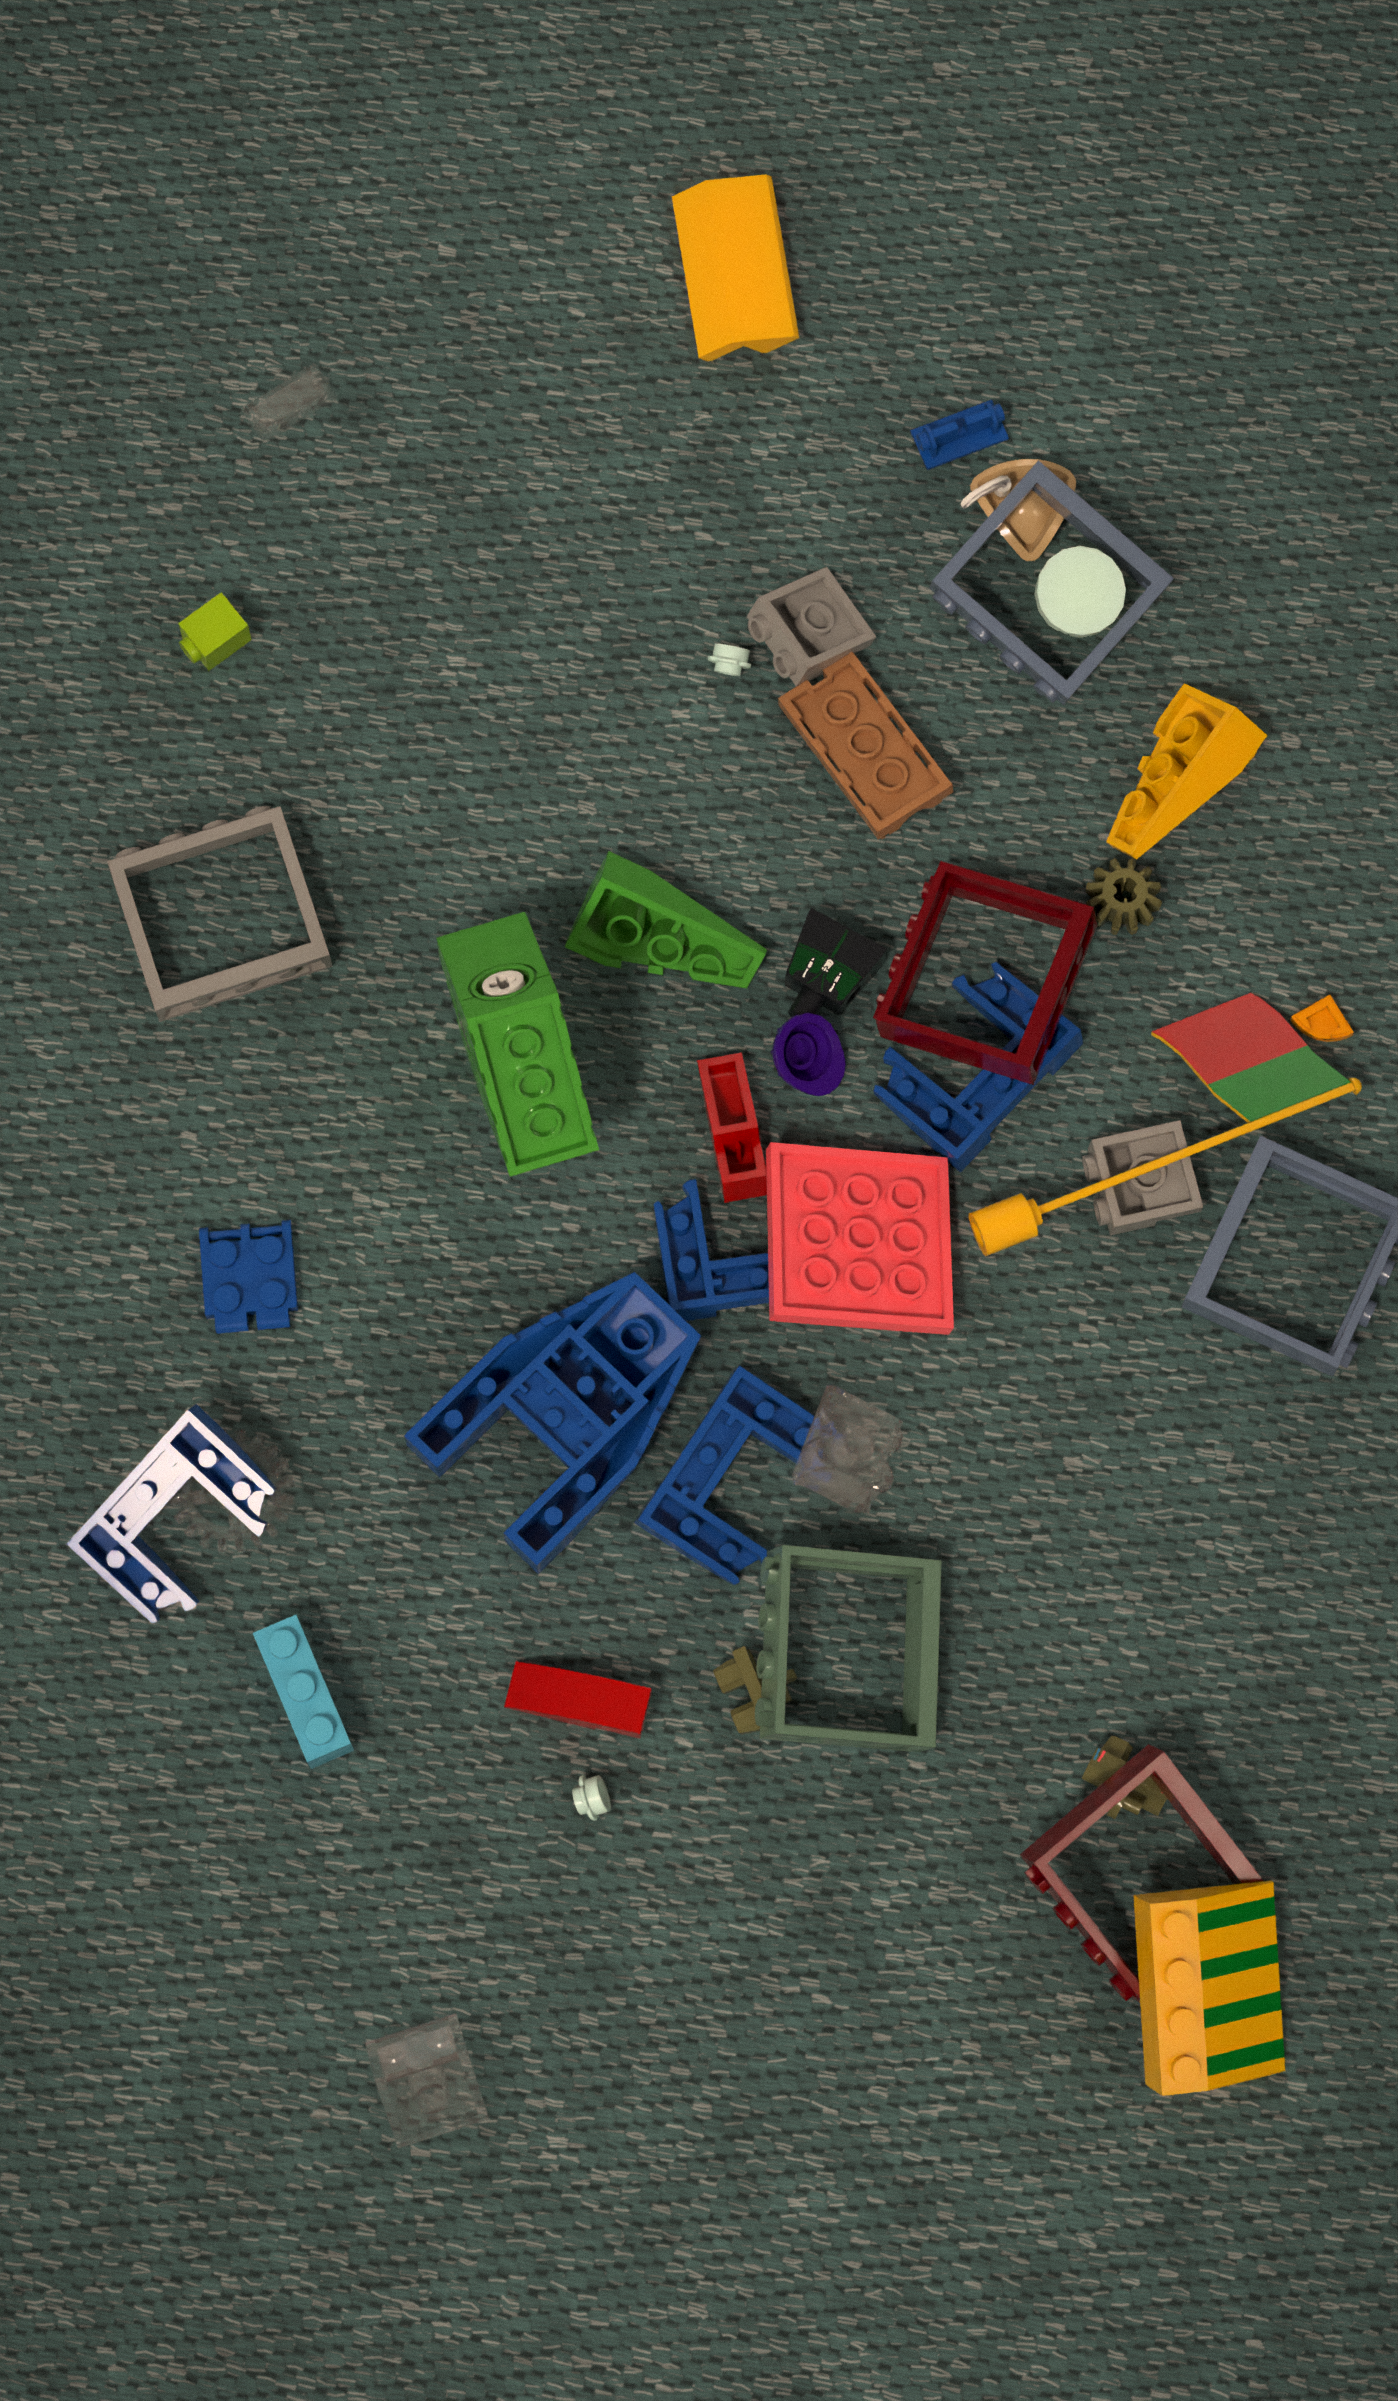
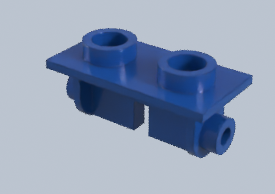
[910,400,1009,470]

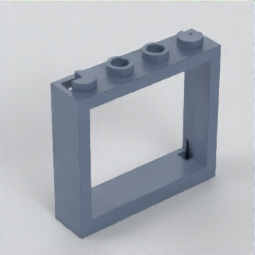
[929,460,1174,705]
[1181,1135,1398,1377]

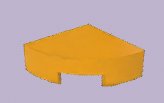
[1290,995,1354,1042]

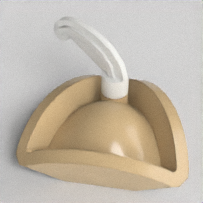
[960,459,1076,561]

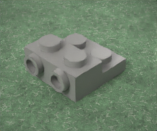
[747,567,876,686]
[1082,1120,1203,1236]

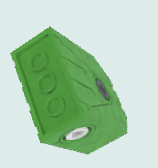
[436,912,599,1177]

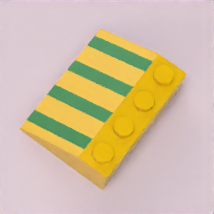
[1133,1881,1285,2096]

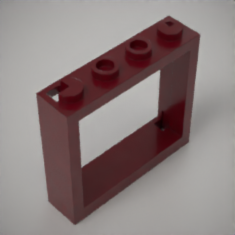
[873,861,1097,1085]
[1020,1744,1275,2003]

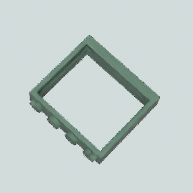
[755,1545,942,1752]

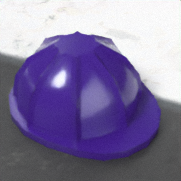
[770,1013,846,1096]

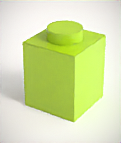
[178,592,252,671]

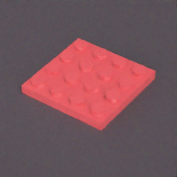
[766,1142,954,1335]

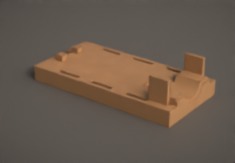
[778,652,953,840]

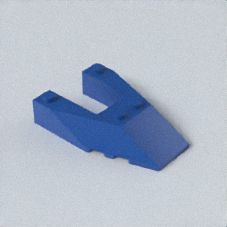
[404,1272,701,1574]

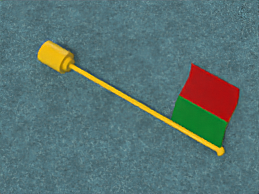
[969,993,1362,1256]

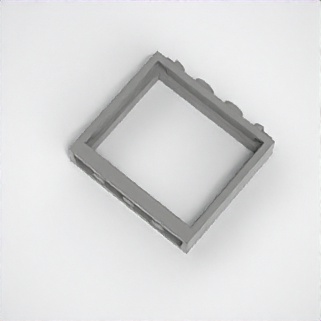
[107,806,333,1022]

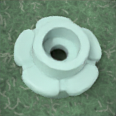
[707,644,751,676]
[572,1775,611,1821]

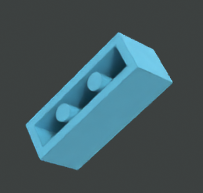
[253,1615,354,1769]

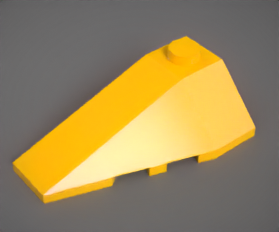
[1106,683,1268,860]

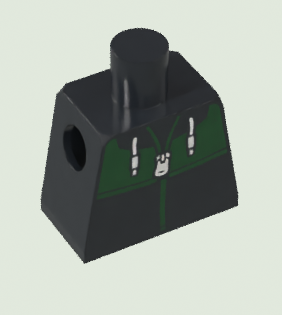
[785,908,887,1017]

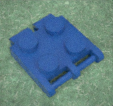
[199,1220,298,1334]

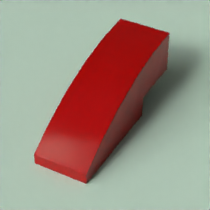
[697,1052,767,1203]
[504,1661,652,1739]

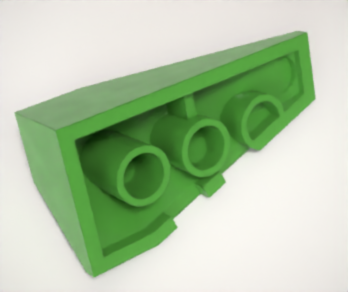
[565,851,767,989]

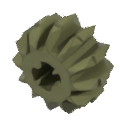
[1085,858,1162,935]

